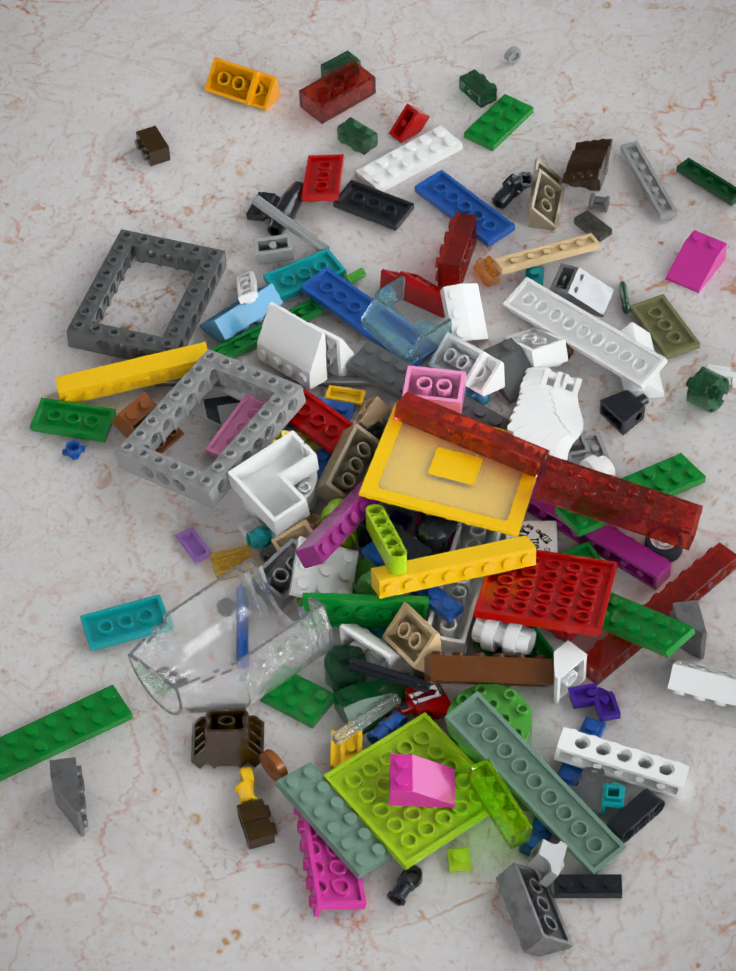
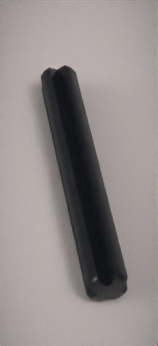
[348,657,431,693]

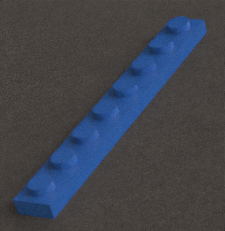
[519,716,606,856]

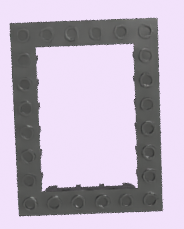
[66,229,227,360]

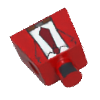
[397,678,451,720]

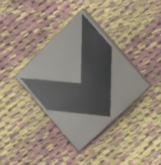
[190,387,241,428]

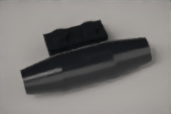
[246,181,303,236]

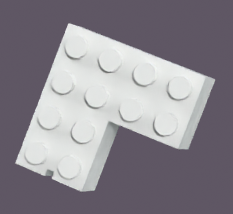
[227,431,319,536]

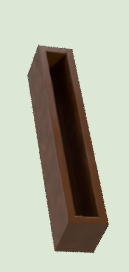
[424,651,554,687]

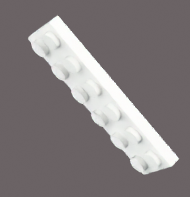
[356,125,463,192]

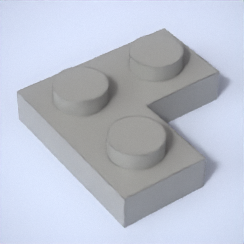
[567,431,610,467]

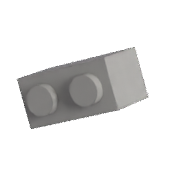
[253,234,294,265]

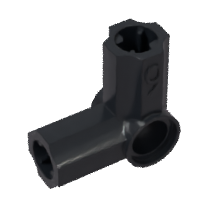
[492,172,534,210]

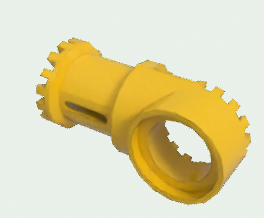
[235,766,258,805]

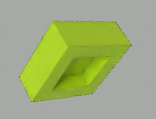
[447,847,472,873]

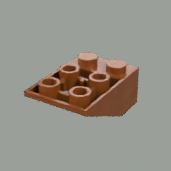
[112,391,185,454]

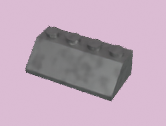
[496,863,573,957]

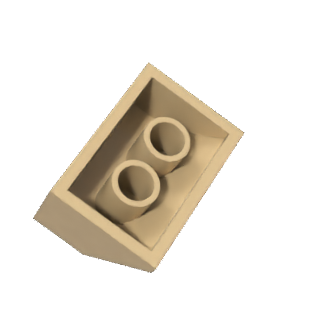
[382,602,442,673]

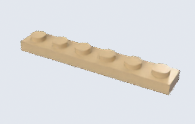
[493,233,600,275]

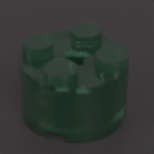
[686,367,730,413]
[324,645,367,691]

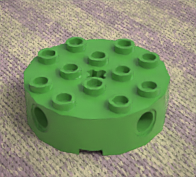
[447,684,532,767]

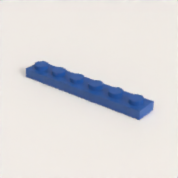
[362,541,464,624]

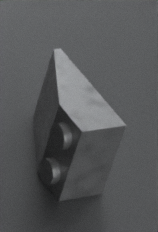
[249,538,297,613]

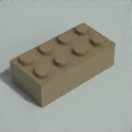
[314,423,380,502]

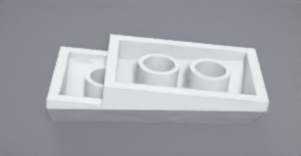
[620,322,664,398]
[428,332,505,396]

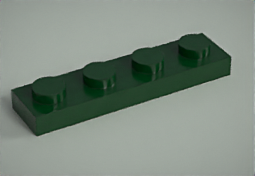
[676,158,736,206]

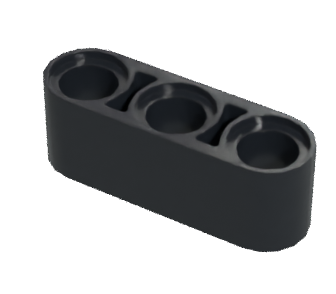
[606,788,665,844]

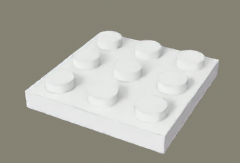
[289,536,358,598]

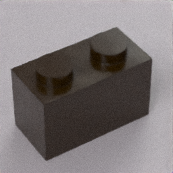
[135,125,170,166]

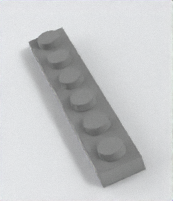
[620,141,677,220]

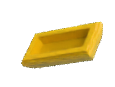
[324,385,366,407]

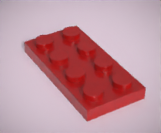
[302,154,344,203]
[288,388,353,455]

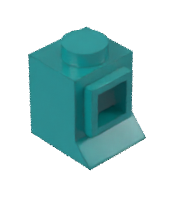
[601,782,625,816]

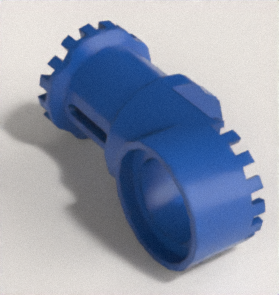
[366,711,408,745]

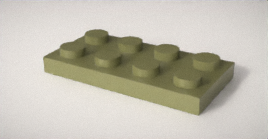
[630,294,700,360]

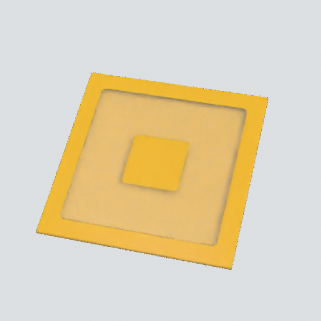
[358,402,541,537]

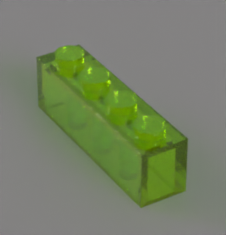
[467,758,533,849]

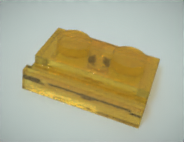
[210,545,257,581]

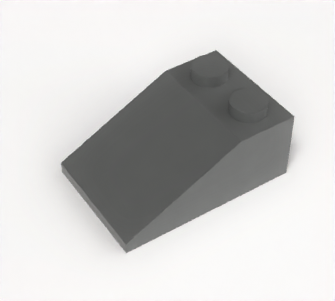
[482,338,531,404]

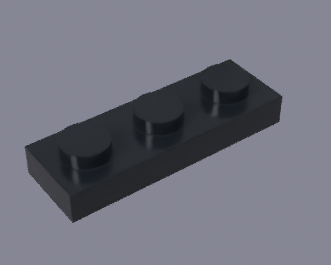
[554,874,622,898]

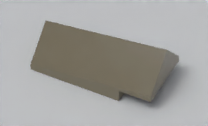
[528,158,565,230]

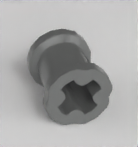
[589,193,610,212]

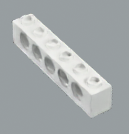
[554,727,690,799]

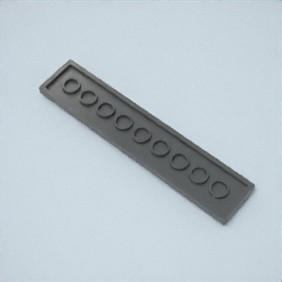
[346,340,510,430]

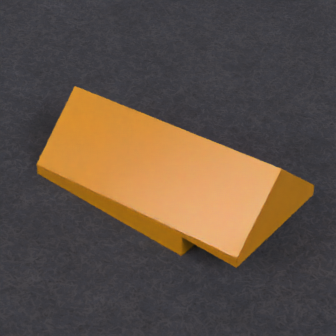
[204,57,280,111]

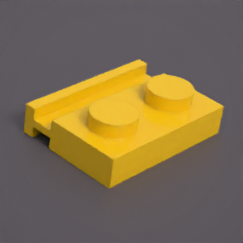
[330,729,362,770]

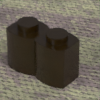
[237,799,278,850]

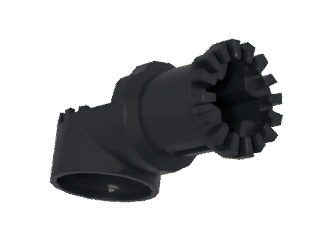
[387,865,423,906]

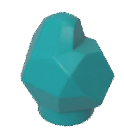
[246,526,276,550]

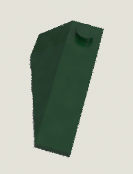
[333,673,410,735]

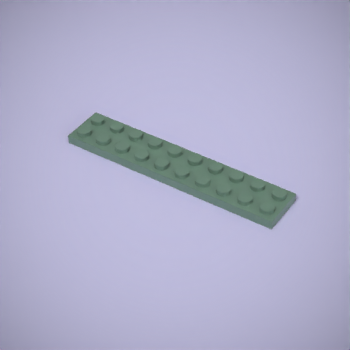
[445,691,626,875]

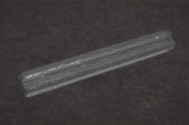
[331,694,401,745]

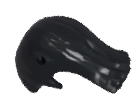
[414,514,465,555]

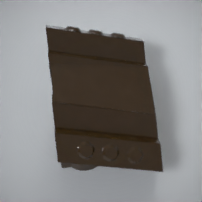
[562,139,613,191]
[191,708,264,769]

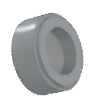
[504,46,522,64]

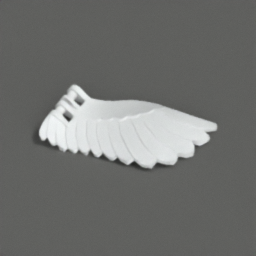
[507,367,584,473]

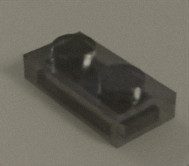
[574,210,612,242]

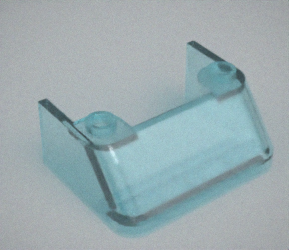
[362,276,452,364]

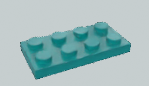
[263,248,346,302]
[80,594,171,652]

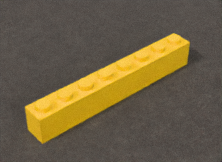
[55,342,208,403]
[371,535,536,599]

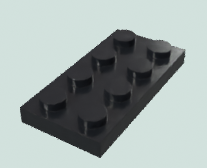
[333,180,414,231]

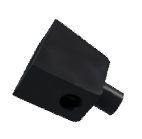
[600,390,649,435]

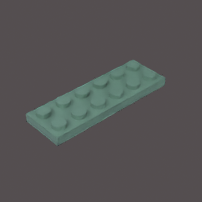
[275,762,392,879]

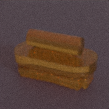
[473,256,501,287]

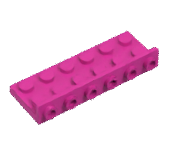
[294,807,367,917]

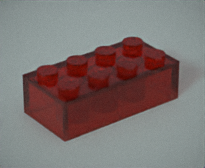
[299,60,376,124]
[435,212,477,288]

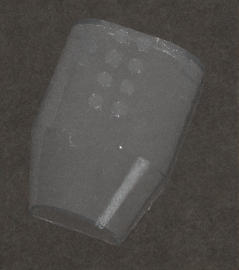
[128,558,334,715]

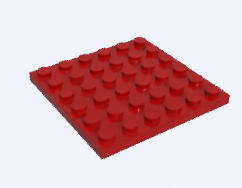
[474,550,618,637]

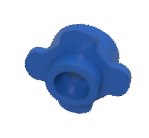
[62,440,86,460]

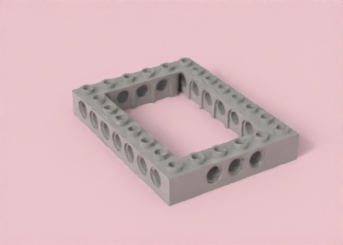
[115,349,306,508]

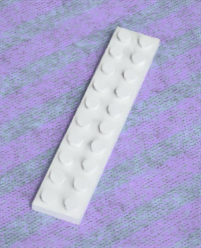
[503,277,668,390]

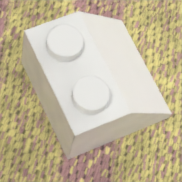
[553,640,587,704]

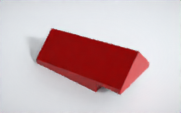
[380,269,445,318]

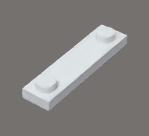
[236,271,258,304]

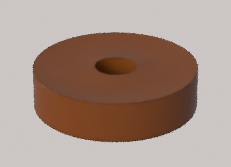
[259,749,288,782]

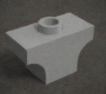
[527,839,568,887]

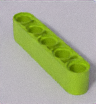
[366,504,407,575]

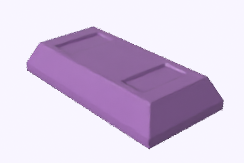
[175,527,213,564]

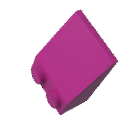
[666,230,727,293]
[389,754,455,808]

